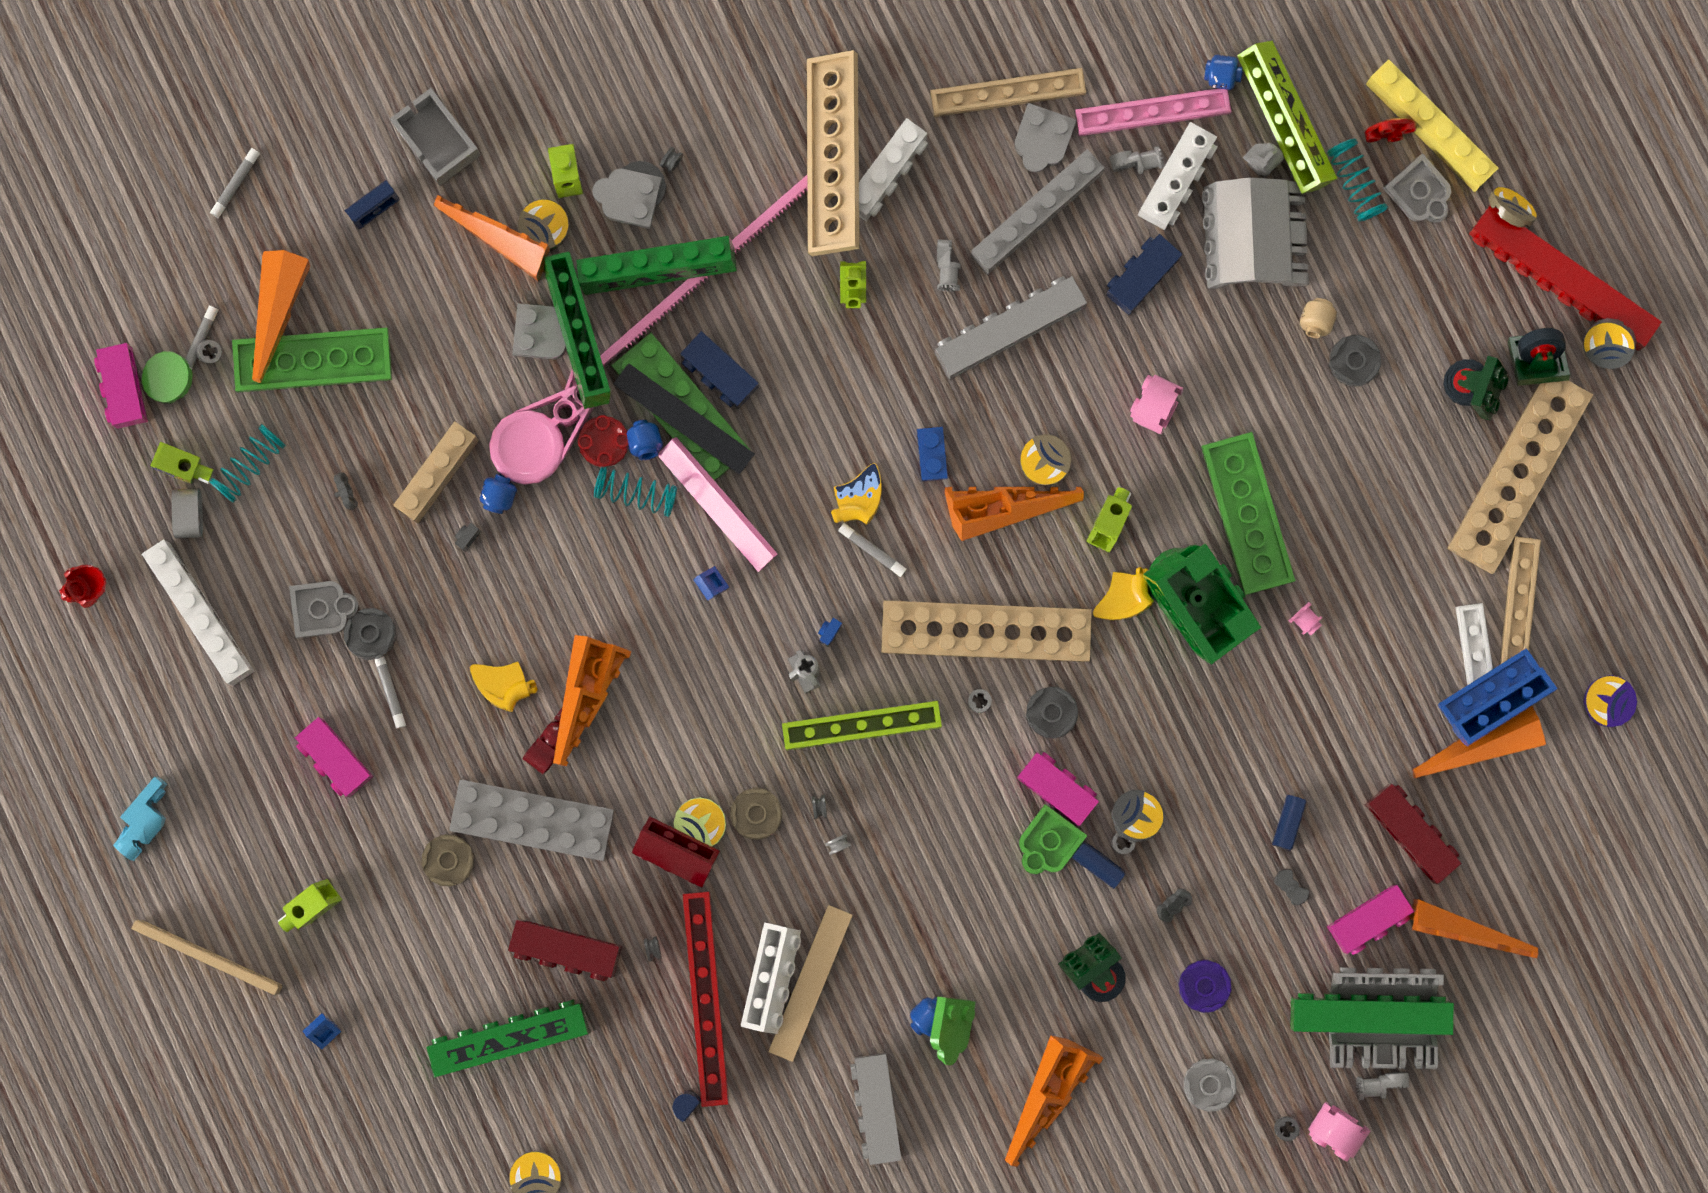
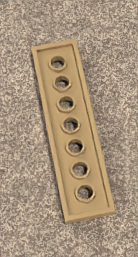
[807,50,860,256]
[1447,381,1593,574]
[881,601,1092,662]

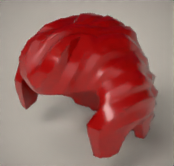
[59,565,107,608]

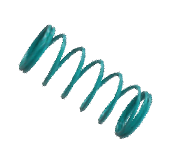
[1326,138,1388,222]
[209,424,286,503]
[594,466,677,518]

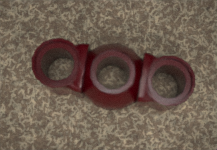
[522,708,562,775]

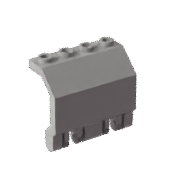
[1202,178,1309,289]
[1329,967,1444,1069]

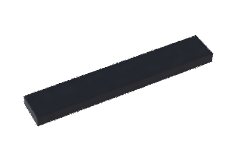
[613,363,755,475]

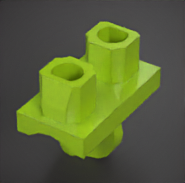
[840,261,866,308]

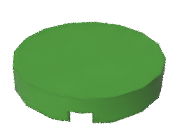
[142,351,193,404]

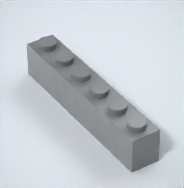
[971,149,1105,275]
[935,276,1087,380]

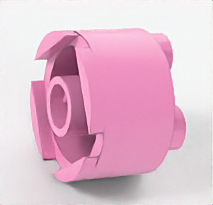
[1130,375,1184,435]
[1308,1102,1371,1162]

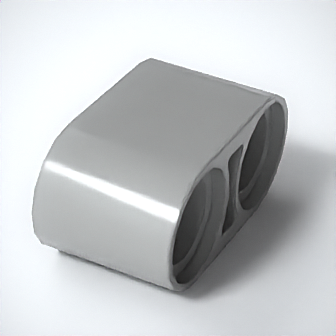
[172,488,203,539]

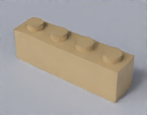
[393,421,479,524]

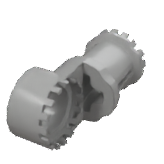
[1109,146,1164,174]
[937,239,961,292]
[1356,1072,1409,1101]

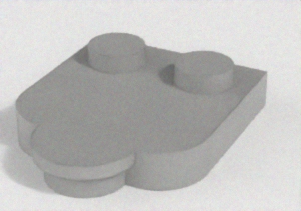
[1014,103,1076,172]
[1383,153,1451,223]
[592,169,662,229]
[512,303,566,359]
[289,581,358,639]

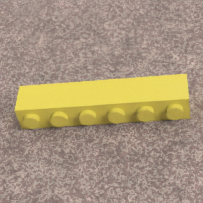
[1366,59,1498,192]

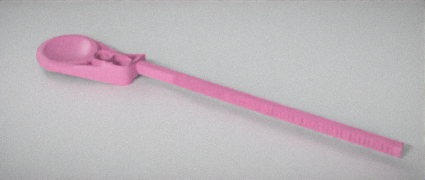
[489,175,808,485]

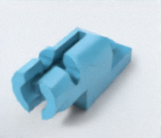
[113,777,168,861]

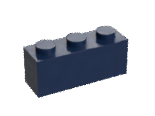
[1106,234,1182,315]
[680,331,759,409]

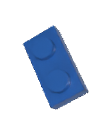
[917,427,948,481]

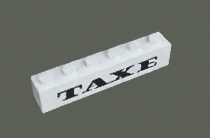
[142,539,255,686]

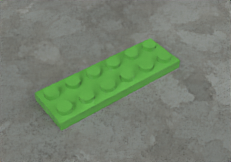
[232,328,392,393]
[611,333,750,481]
[1201,432,1295,595]

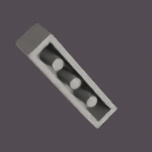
[850,1053,901,1165]

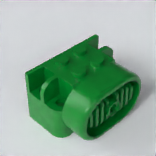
[1143,544,1262,665]

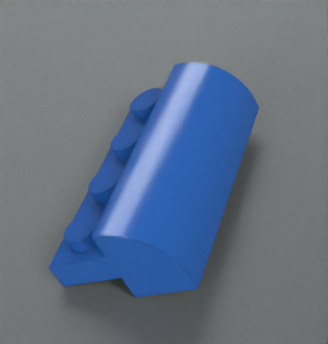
[1438,648,1557,746]

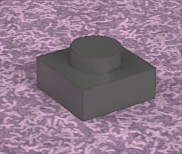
[455,523,481,552]

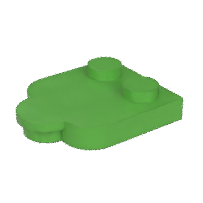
[1019,803,1087,874]
[930,997,976,1066]

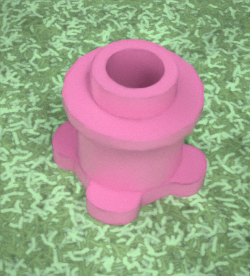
[1288,602,1322,636]

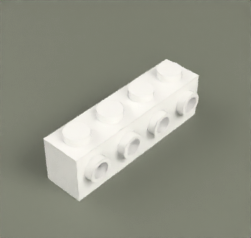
[859,118,928,222]
[1138,122,1218,230]
[741,922,801,1034]

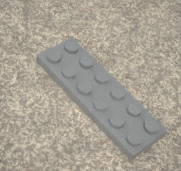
[449,779,614,861]

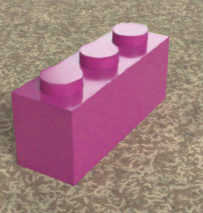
[94,343,148,429]
[295,717,374,797]
[1016,752,1099,827]
[1327,885,1414,955]

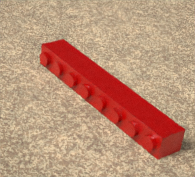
[1469,205,1662,351]
[683,892,729,1107]

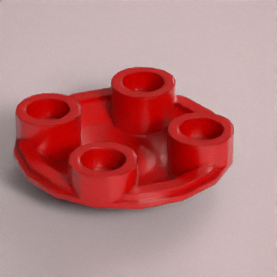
[1365,118,1416,143]
[578,415,629,467]

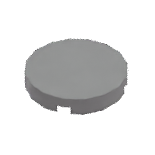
[1183,1058,1237,1112]

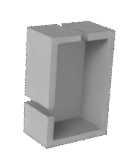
[390,88,481,186]

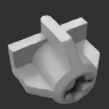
[1243,143,1284,177]
[788,650,821,694]

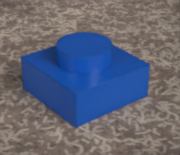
[693,566,729,601]
[818,618,842,647]
[303,1013,341,1049]

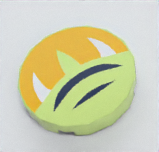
[674,797,726,846]

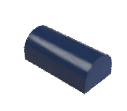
[344,180,400,229]
[1272,795,1307,851]
[1071,841,1125,889]
[672,1091,701,1122]

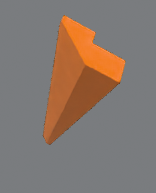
[434,195,550,281]
[252,250,310,383]
[945,487,1084,541]
[553,635,631,766]
[1412,706,1546,778]
[1410,899,1538,958]
[1005,1035,1103,1167]

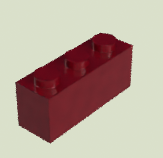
[632,816,720,888]

